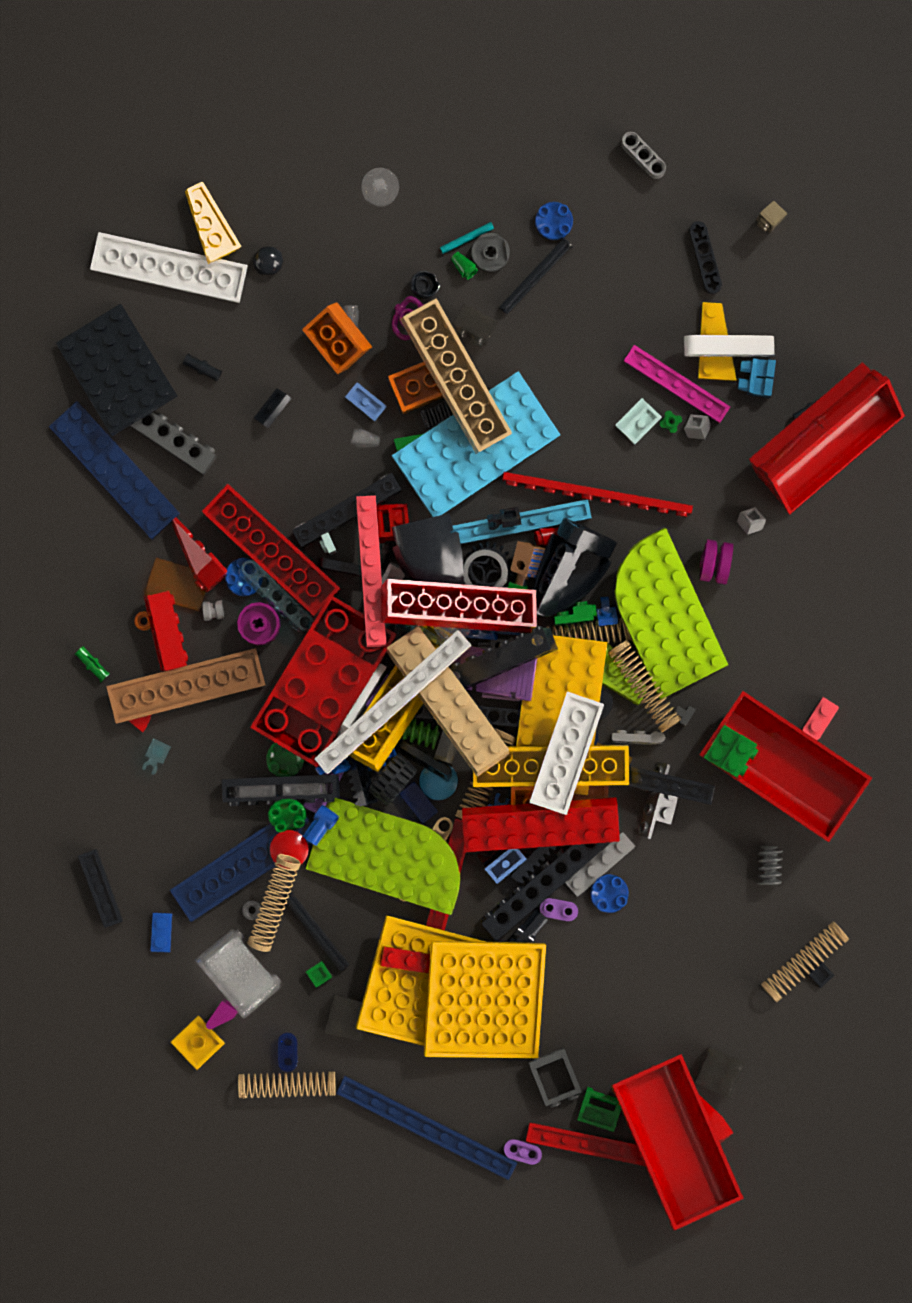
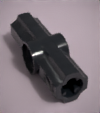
[509,910,548,943]

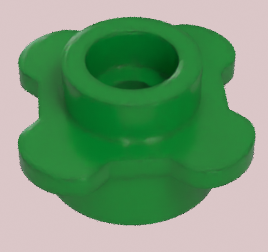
[660,411,682,433]

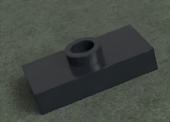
[254,388,291,428]

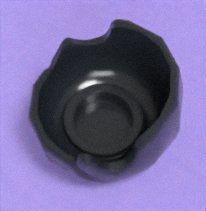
[253,246,284,275]
[410,271,440,299]

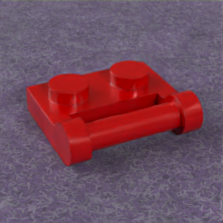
[376,504,409,543]

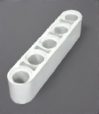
[684,335,775,357]

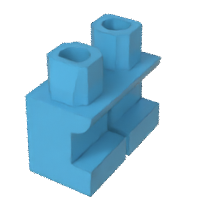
[737,358,776,399]

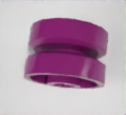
[699,539,734,585]
[237,602,281,646]

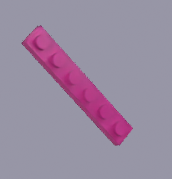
[623,345,730,424]

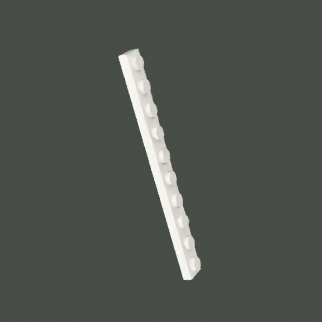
[315,630,472,774]

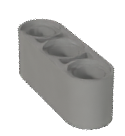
[621,132,666,179]

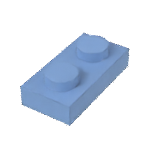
[345,383,387,422]

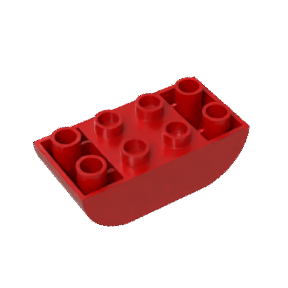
[250,595,397,767]

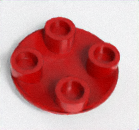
[270,830,309,869]

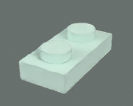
[319,533,337,556]

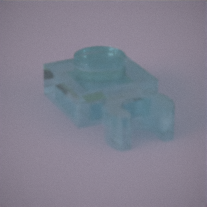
[142,738,171,775]

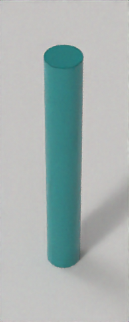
[440,222,494,254]

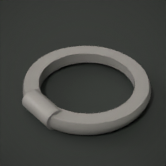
[463,550,508,587]

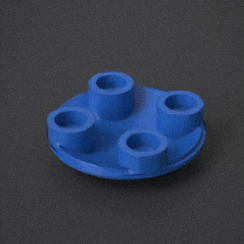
[535,202,573,240]
[225,558,263,596]
[590,874,629,913]

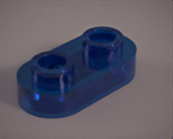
[278,1032,298,1072]

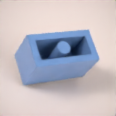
[485,849,527,884]

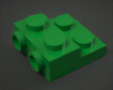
[553,601,597,625]
[704,725,759,778]

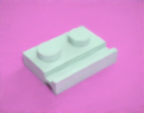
[615,398,662,445]

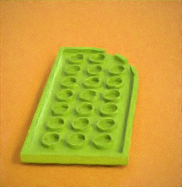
[615,528,728,699]
[306,798,460,915]

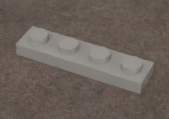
[565,832,636,897]

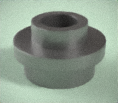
[242,901,262,920]

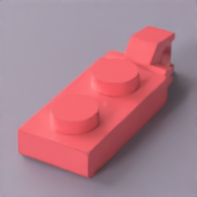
[802,697,839,740]

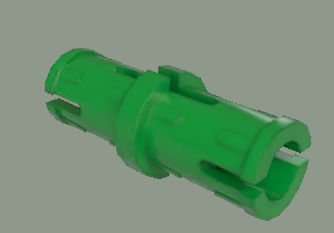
[74,646,110,682]

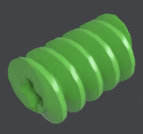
[403,718,440,750]

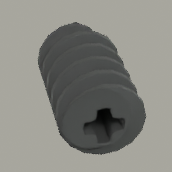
[757,846,783,885]

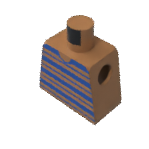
[511,541,545,587]

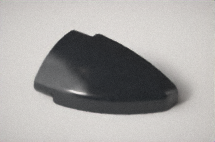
[391,513,464,585]
[533,518,617,617]

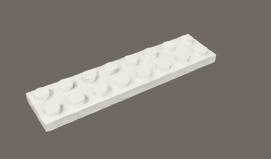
[90,232,248,303]

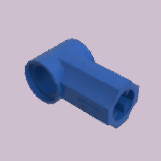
[303,805,339,846]

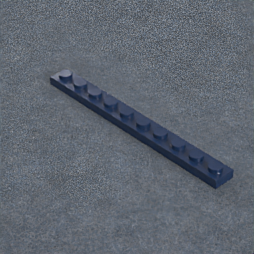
[336,1076,517,1180]

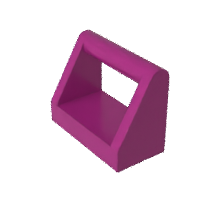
[206,999,240,1030]

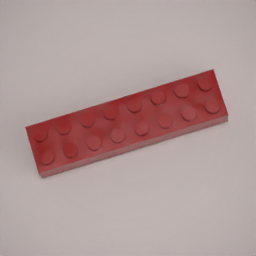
[202,484,341,617]
[381,579,537,633]
[462,797,620,852]

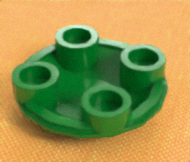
[266,743,304,777]
[268,799,306,832]

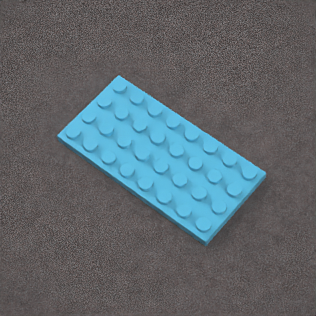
[392,371,560,517]

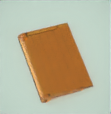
[144,558,205,612]

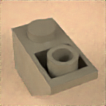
[756,201,787,233]

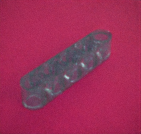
[239,560,314,633]

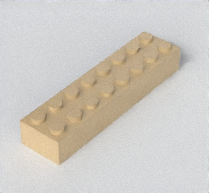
[400,298,512,454]
[387,626,509,777]

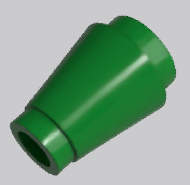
[451,252,478,280]

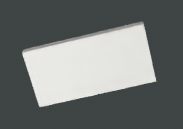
[337,664,386,738]

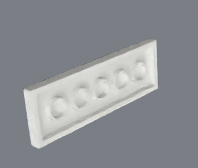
[530,691,604,815]

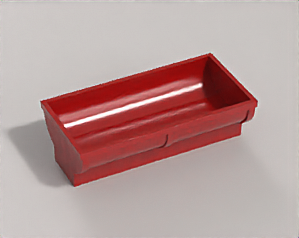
[749,362,905,515]
[699,691,872,842]
[611,1054,744,1231]

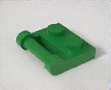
[577,1087,621,1132]

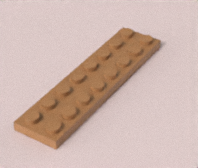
[106,648,265,724]

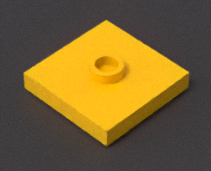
[170,1015,225,1070]

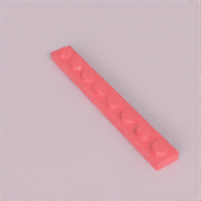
[356,496,386,647]

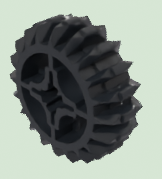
[463,542,513,588]

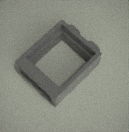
[528,1047,582,1108]

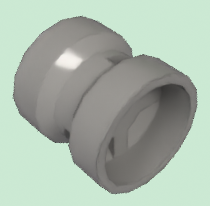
[203,600,224,621]

